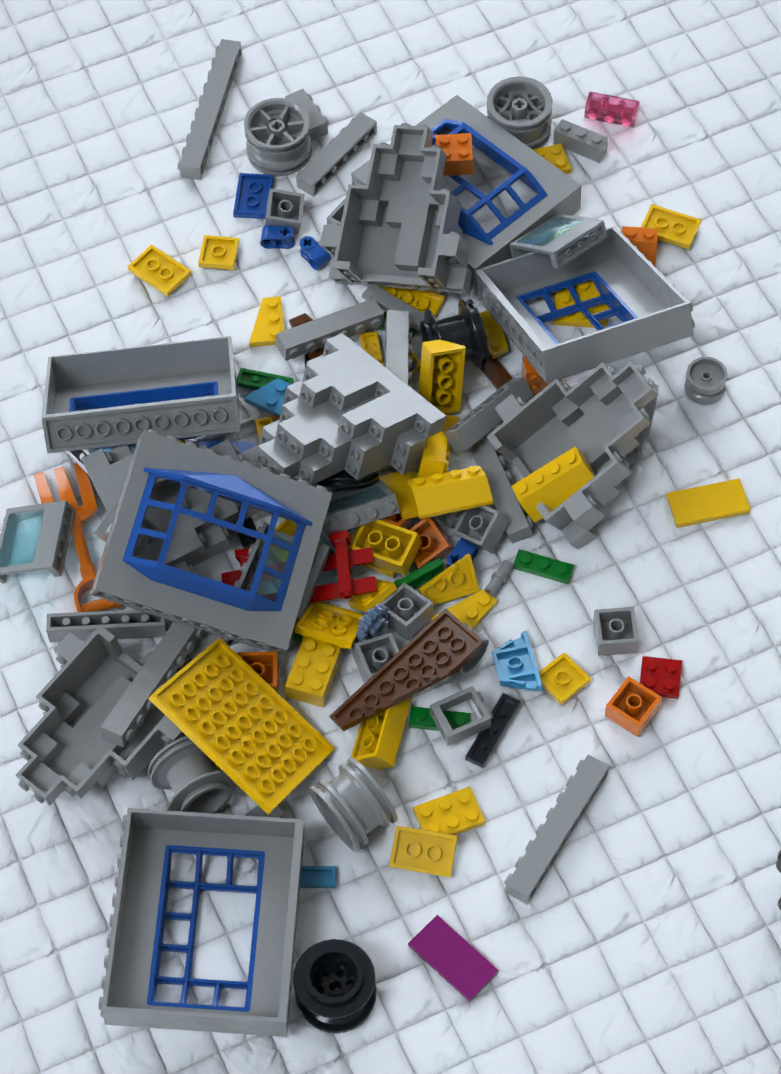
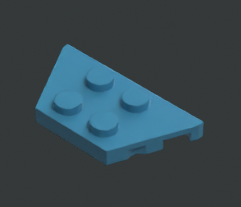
[244,378,291,416]
[492,631,543,691]

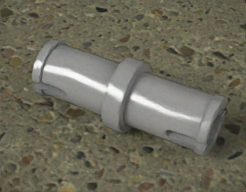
[484,560,514,597]

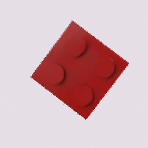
[640,656,682,699]

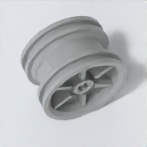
[244,98,312,177]
[309,757,398,852]

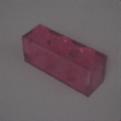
[584,91,640,128]

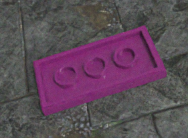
[408,915,499,1002]

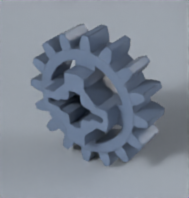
[356,603,391,641]

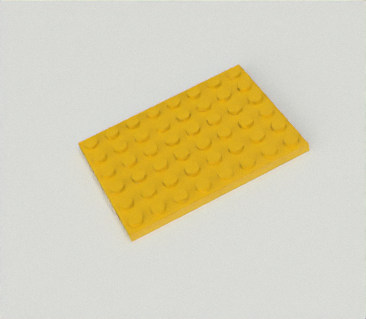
[148,637,335,815]

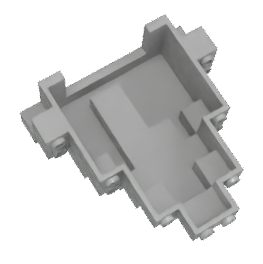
[320,123,472,294]
[255,333,447,485]
[487,361,659,549]
[81,439,262,574]
[15,625,186,806]

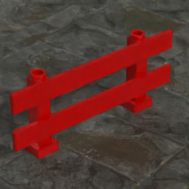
[221,530,377,603]

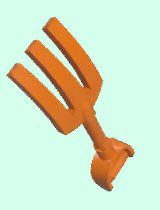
[33,463,121,612]

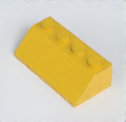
[419,340,466,414]
[511,446,596,523]
[407,466,493,519]
[351,696,412,770]

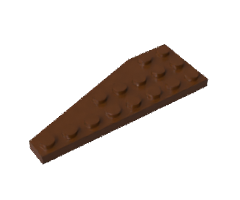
[329,609,486,731]

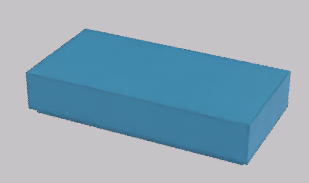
[300,866,337,888]

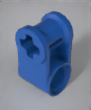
[260,225,295,249]
[300,236,331,270]
[447,538,479,568]

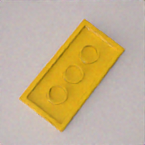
[365,287,446,319]
[378,470,418,520]
[666,478,751,528]

